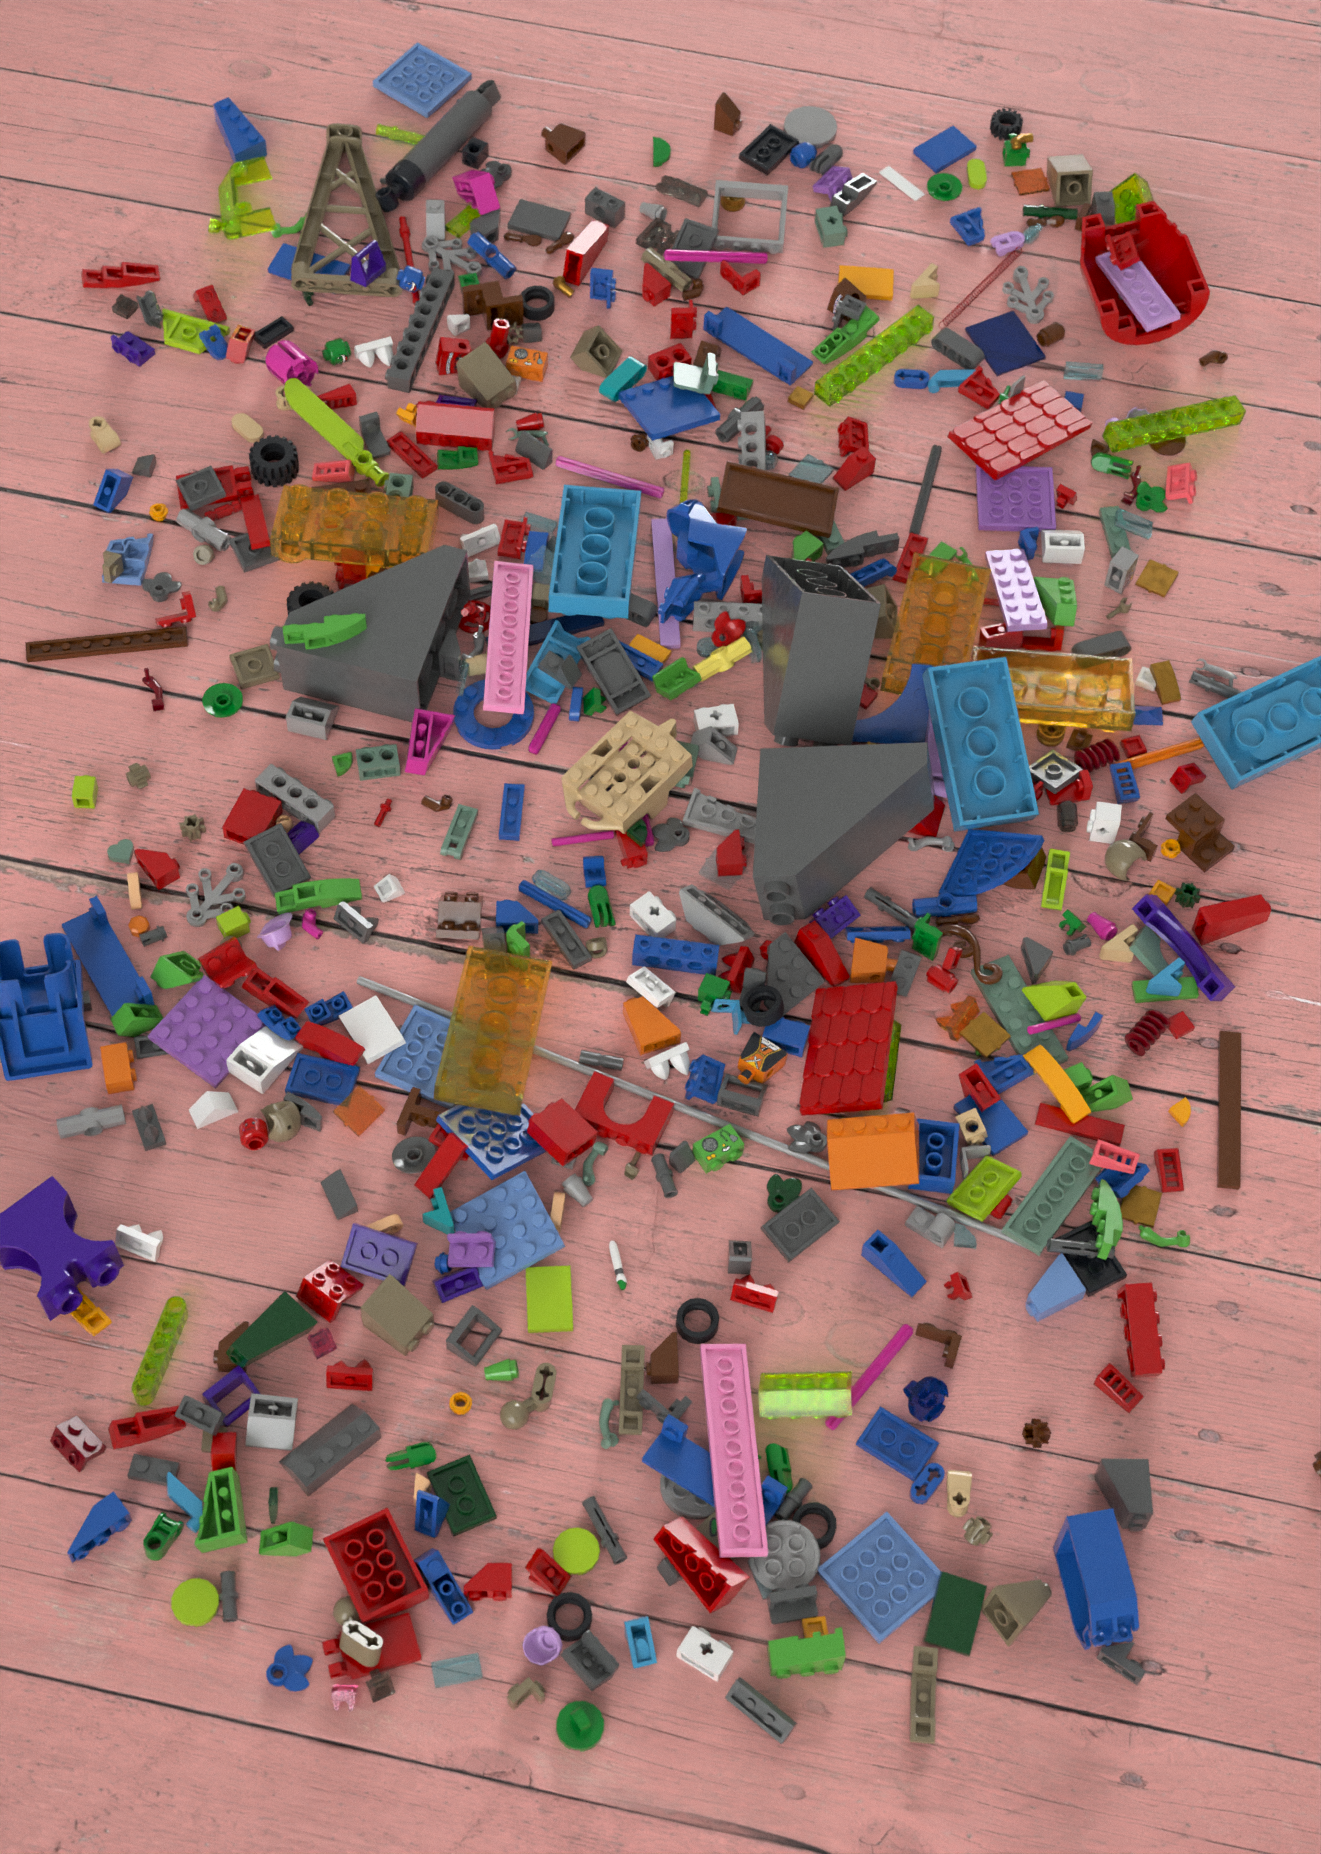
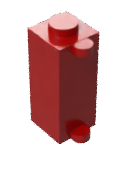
[614,830,648,869]

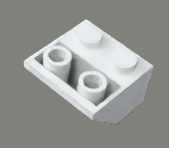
[1041,530,1085,564]

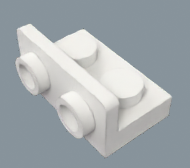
[626,966,675,1008]

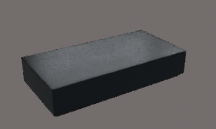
[254,316,294,349]

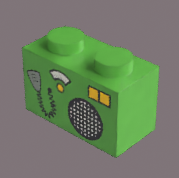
[692,1124,744,1174]

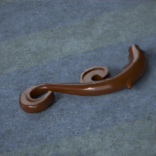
[936,923,1003,985]

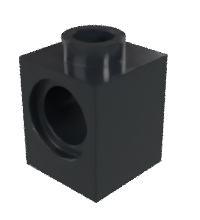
[462,137,488,170]

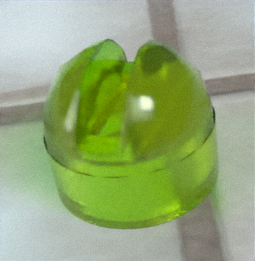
[208,218,222,233]

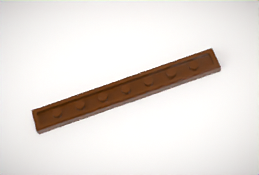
[25,626,188,663]
[1217,1031,1241,1190]

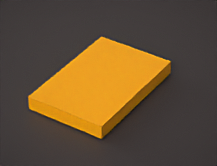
[838,265,894,301]

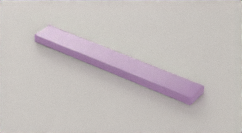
[651,519,681,649]

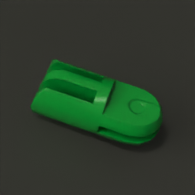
[1091,453,1134,479]
[588,885,616,928]
[385,1442,436,1470]
[765,1443,793,1494]

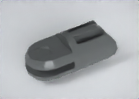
[809,144,843,176]

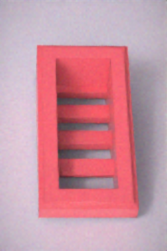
[312,460,355,483]
[1089,1139,1140,1174]

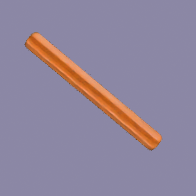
[1112,737,1204,773]

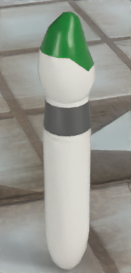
[609,1240,627,1290]

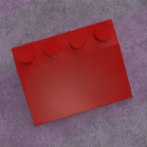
[323,1507,429,1623]

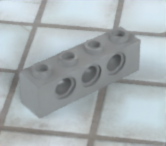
[738,411,766,470]
[693,601,762,634]
[255,764,335,833]

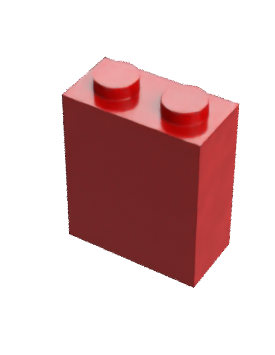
[222,788,283,845]
[527,1098,598,1166]

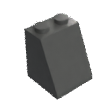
[1094,1459,1153,1532]

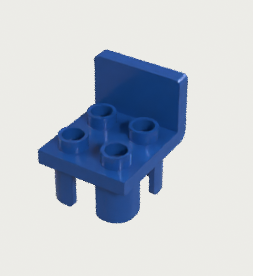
[0,933,92,1081]

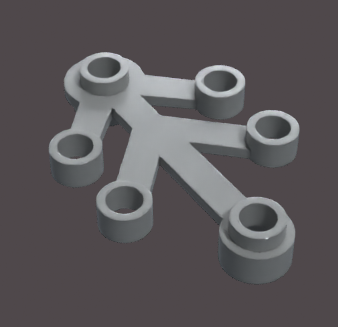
[422,236,481,277]
[1002,266,1054,324]
[186,863,246,927]

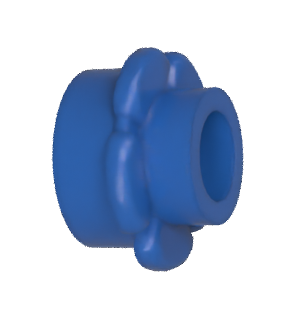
[435,1252,452,1274]

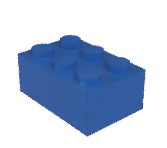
[908,1118,960,1194]

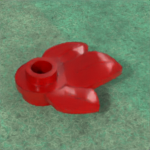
[711,611,746,648]

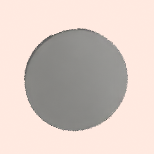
[784,106,837,149]
[660,1474,715,1520]
[749,1520,821,1590]

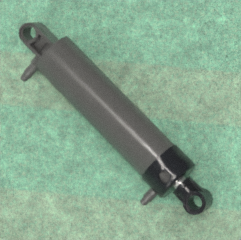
[375,80,501,212]

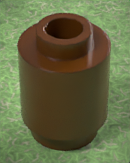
[1037,322,1065,347]

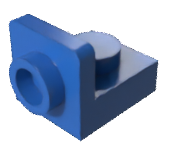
[1018,527,1039,560]

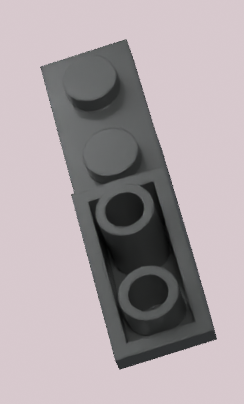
[826,530,900,568]

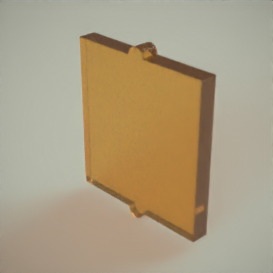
[1011,168,1050,196]
[333,1085,385,1137]

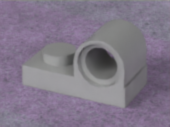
[905,1205,955,1249]

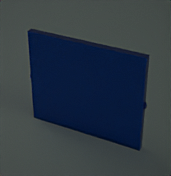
[965,310,1046,376]

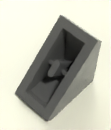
[1020,937,1053,984]
[728,1240,752,1274]

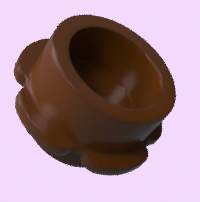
[631,434,649,452]

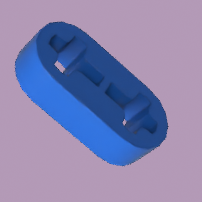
[894,369,930,389]
[569,687,584,722]
[910,1463,945,1504]

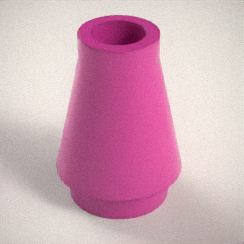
[1087,912,1118,941]

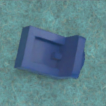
[583,856,606,888]

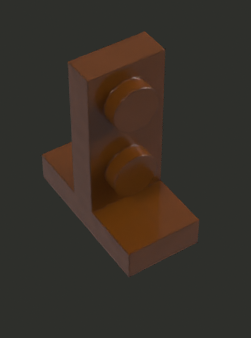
[396,1087,441,1136]

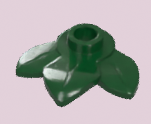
[767,1174,802,1212]

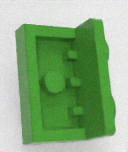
[652,657,702,700]
[506,921,530,970]

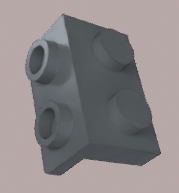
[767,1584,818,1625]
[561,1630,619,1691]

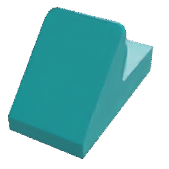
[422,1187,455,1234]

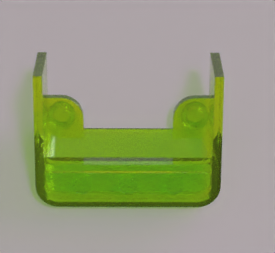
[218,156,278,240]

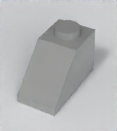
[426,200,445,241]
[691,726,738,765]

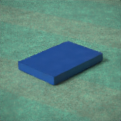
[913,125,977,174]
[285,1053,360,1108]
[953,1095,1028,1157]
[856,1406,939,1482]

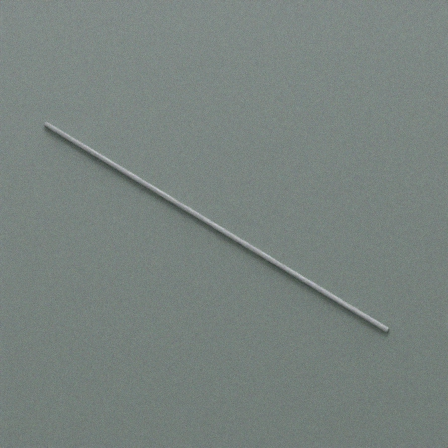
[357,976,1027,1249]

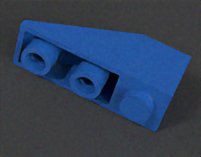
[861,1230,927,1297]
[67,1491,132,1563]
[414,1548,473,1625]

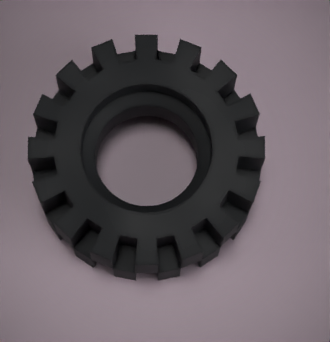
[990,108,1023,141]

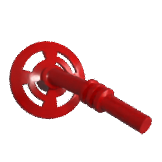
[459,601,491,634]

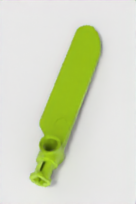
[284,378,389,487]

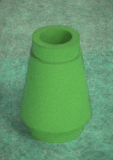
[484,1358,519,1381]

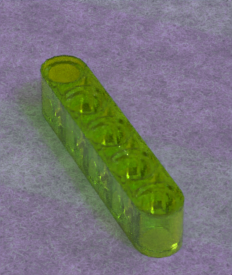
[131,1296,189,1406]

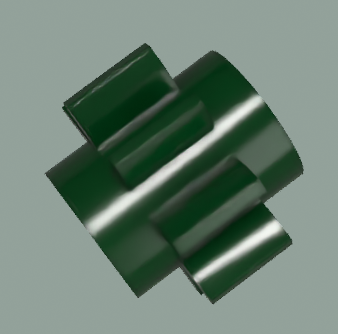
[1174,882,1201,908]

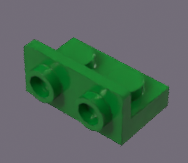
[711,370,753,401]
[911,912,943,961]

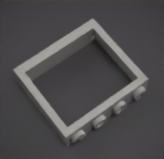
[712,180,788,254]

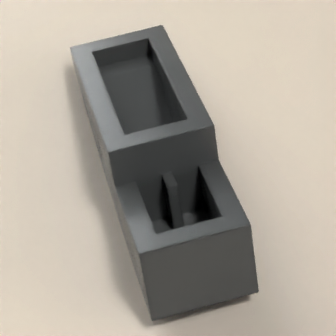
[830,173,877,216]

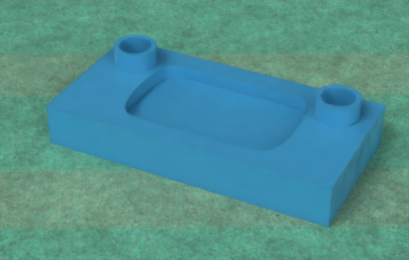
[1191,656,1321,790]

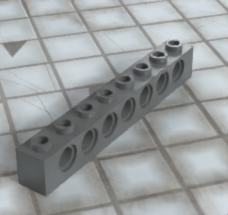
[385,267,455,393]

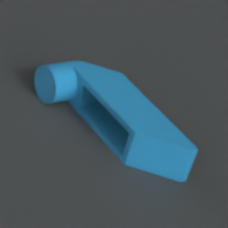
[928,369,976,393]
[166,1472,203,1533]

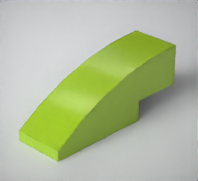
[1041,849,1070,911]

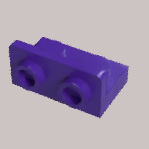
[111,331,156,367]
[809,895,861,939]

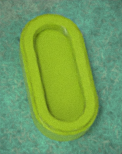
[967,159,987,189]

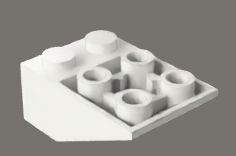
[226,1026,303,1094]

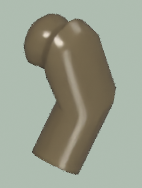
[208,586,228,612]

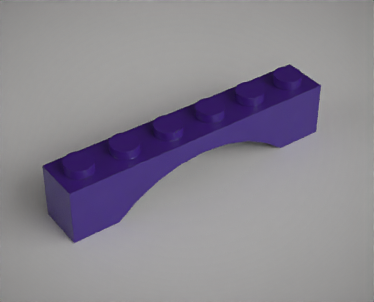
[1132,894,1235,1001]

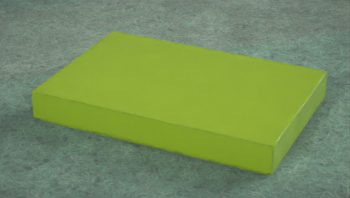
[946,1155,1022,1222]
[526,1266,573,1333]

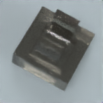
[112,294,139,319]
[366,1668,396,1703]

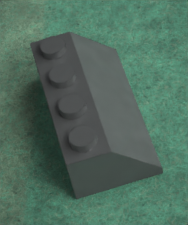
[279,1404,381,1497]

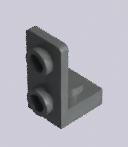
[832,294,866,330]
[359,411,390,459]
[890,949,922,997]
[739,968,766,1012]
[636,1389,692,1424]

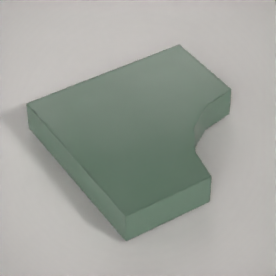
[1129,925,1169,976]

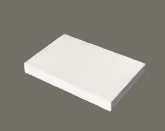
[339,995,406,1064]

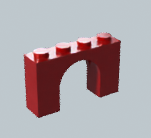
[575,1071,674,1156]

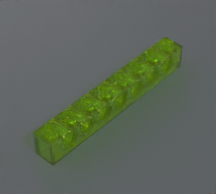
[814,305,934,407]
[1102,395,1246,453]

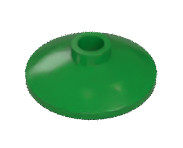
[927,173,963,201]
[202,683,243,718]

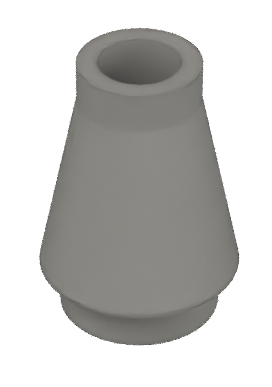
[639,202,667,222]
[562,1174,593,1207]

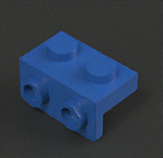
[590,268,616,309]
[1095,1157,1150,1198]

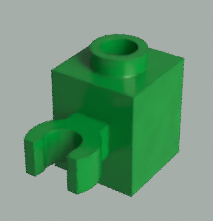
[1002,134,1030,167]
[698,973,732,1016]

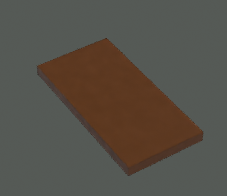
[717,461,839,539]

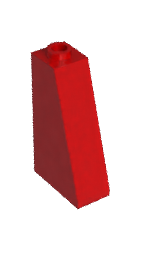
[563,220,610,287]
[1192,894,1271,946]

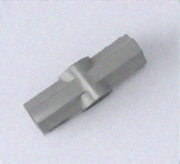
[176,508,231,551]
[56,1104,126,1139]

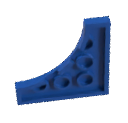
[852,664,932,744]

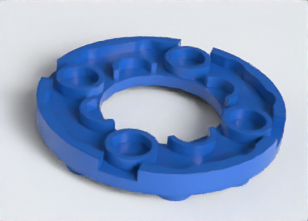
[453,679,534,750]

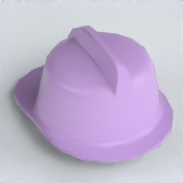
[257,913,292,951]

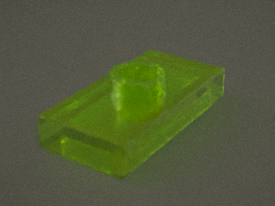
[445,205,482,238]

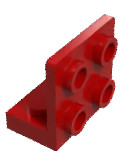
[198,937,257,988]
[296,1260,364,1323]

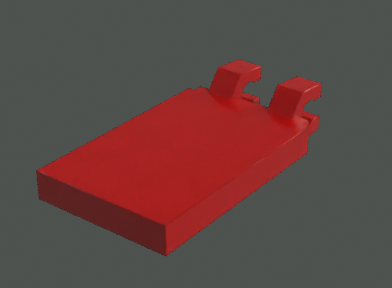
[176,465,254,510]
[322,1612,422,1680]

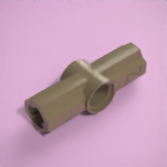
[641,247,693,292]

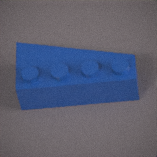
[213,97,267,170]

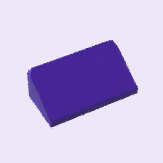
[287,821,319,855]
[432,1267,484,1303]

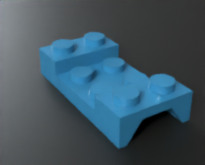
[525,620,591,704]

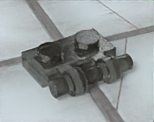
[636,217,679,256]

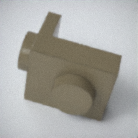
[102,550,124,583]
[507,1677,545,1710]

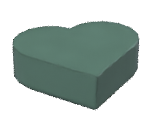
[107,839,134,864]

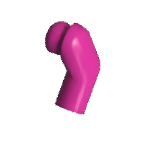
[302,909,323,939]

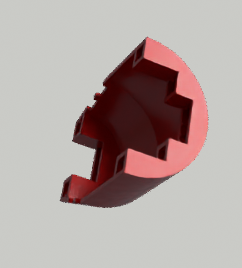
[1080,201,1210,345]

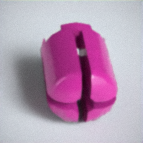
[265,340,318,387]

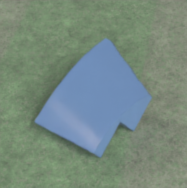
[102,533,154,586]

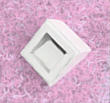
[447,315,470,336]
[374,874,405,903]

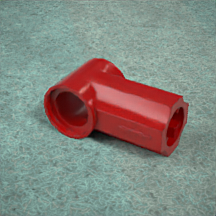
[485,319,510,359]

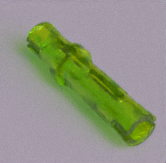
[376,124,425,144]

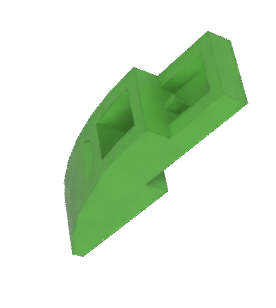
[811,306,880,365]
[283,613,367,650]
[275,878,363,915]
[1089,1179,1123,1260]

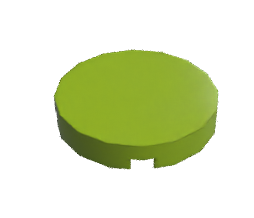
[553,1527,600,1575]
[171,1578,220,1627]

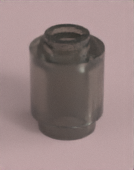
[1057,801,1078,833]

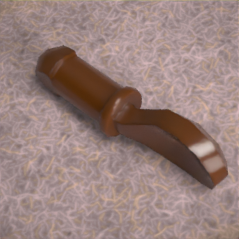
[1026,215,1065,228]
[504,232,542,247]
[546,232,574,255]
[935,914,980,925]

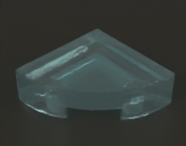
[953,1223,977,1249]

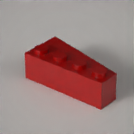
[1116,1282,1165,1378]
[653,1517,750,1614]

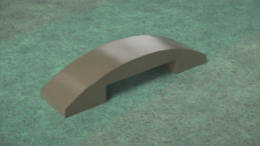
[619,1345,645,1435]
[910,1646,938,1744]

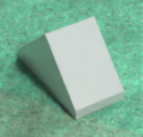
[189,1091,238,1129]

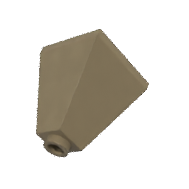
[981,1579,1052,1647]

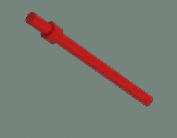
[399,216,420,304]

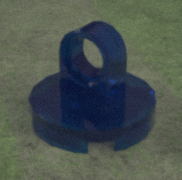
[903,1376,949,1422]

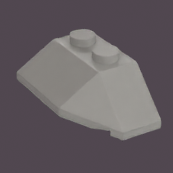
[679,884,755,945]

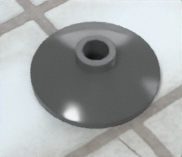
[392,1137,436,1174]

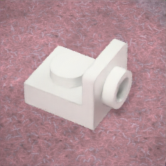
[647,435,674,460]

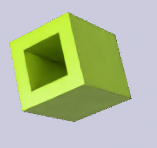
[72,775,98,809]
[216,906,251,938]

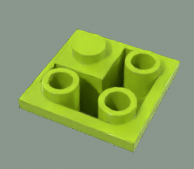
[1022,980,1087,1021]

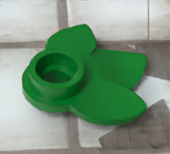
[1136,481,1168,513]

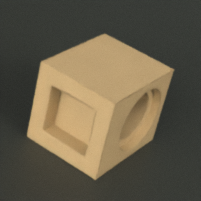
[955,1108,988,1146]

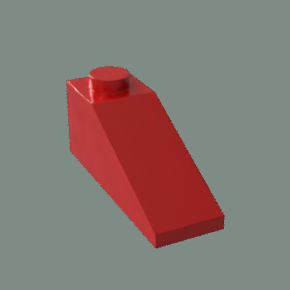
[794,921,850,987]

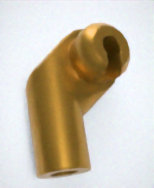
[1011,133,1033,150]
[553,276,575,298]

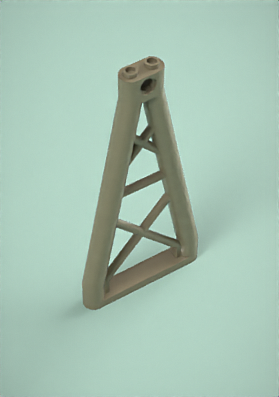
[291,123,402,297]

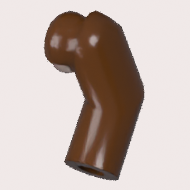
[1199,350,1228,367]

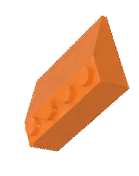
[827,1112,919,1191]

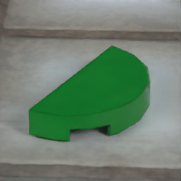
[653,137,671,167]

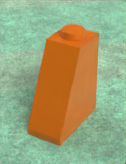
[623,997,681,1056]

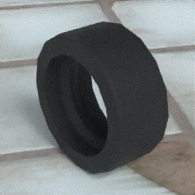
[520,285,554,321]
[742,985,785,1027]
[676,1298,719,1344]
[792,1502,837,1549]
[547,1592,592,1642]

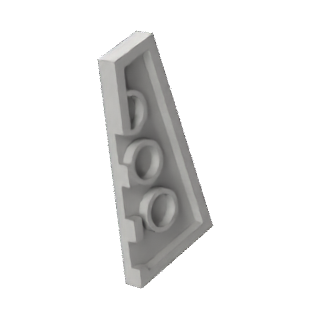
[682,787,756,844]

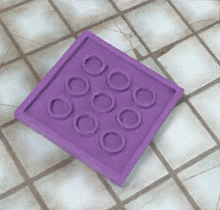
[975,465,1056,532]
[148,975,266,1089]

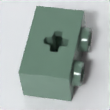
[814,206,848,248]

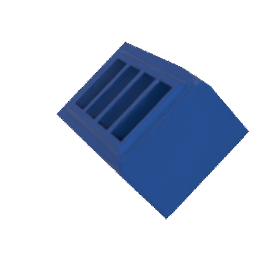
[1109,762,1140,804]

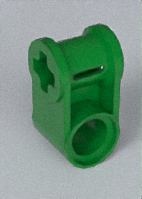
[143,1512,184,1561]

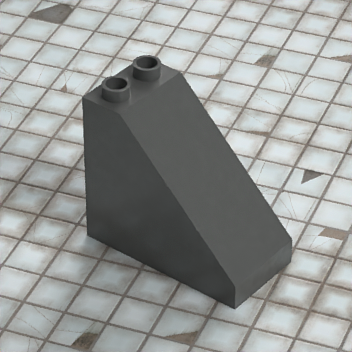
[270,545,471,722]
[762,555,881,747]
[753,742,935,925]

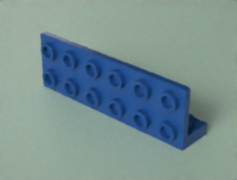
[703,307,813,386]
[62,896,155,1016]
[642,1414,788,1526]

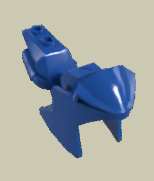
[658,499,747,624]

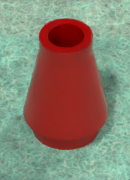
[516,412,545,431]

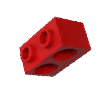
[648,343,692,381]

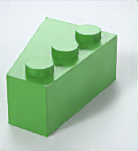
[1034,577,1077,627]
[194,1467,248,1553]
[767,1627,846,1679]

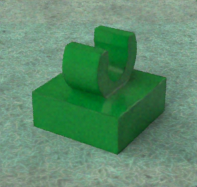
[583,687,607,716]
[1059,909,1087,936]

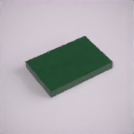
[427,1454,497,1537]
[923,1571,987,1656]

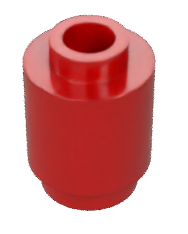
[926,964,959,994]

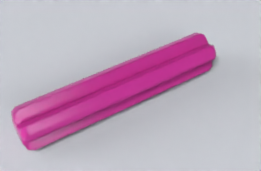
[528,703,561,755]

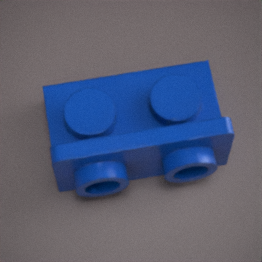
[685,1054,725,1104]

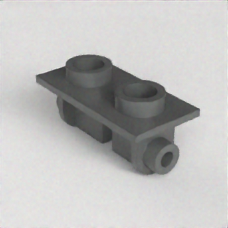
[136,290,163,329]

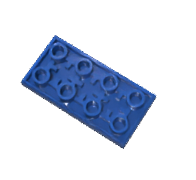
[268,243,351,294]

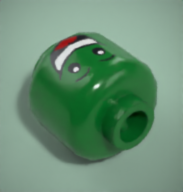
[322,338,351,365]

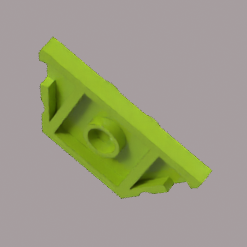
[162,308,230,354]

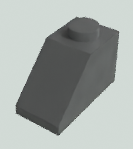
[1091,191,1115,225]

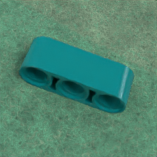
[599,356,647,402]

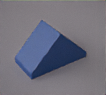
[415,1490,450,1538]

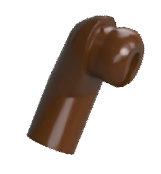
[682,278,704,301]
[421,795,453,812]

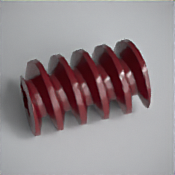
[1074,738,1120,773]
[1124,1009,1170,1057]

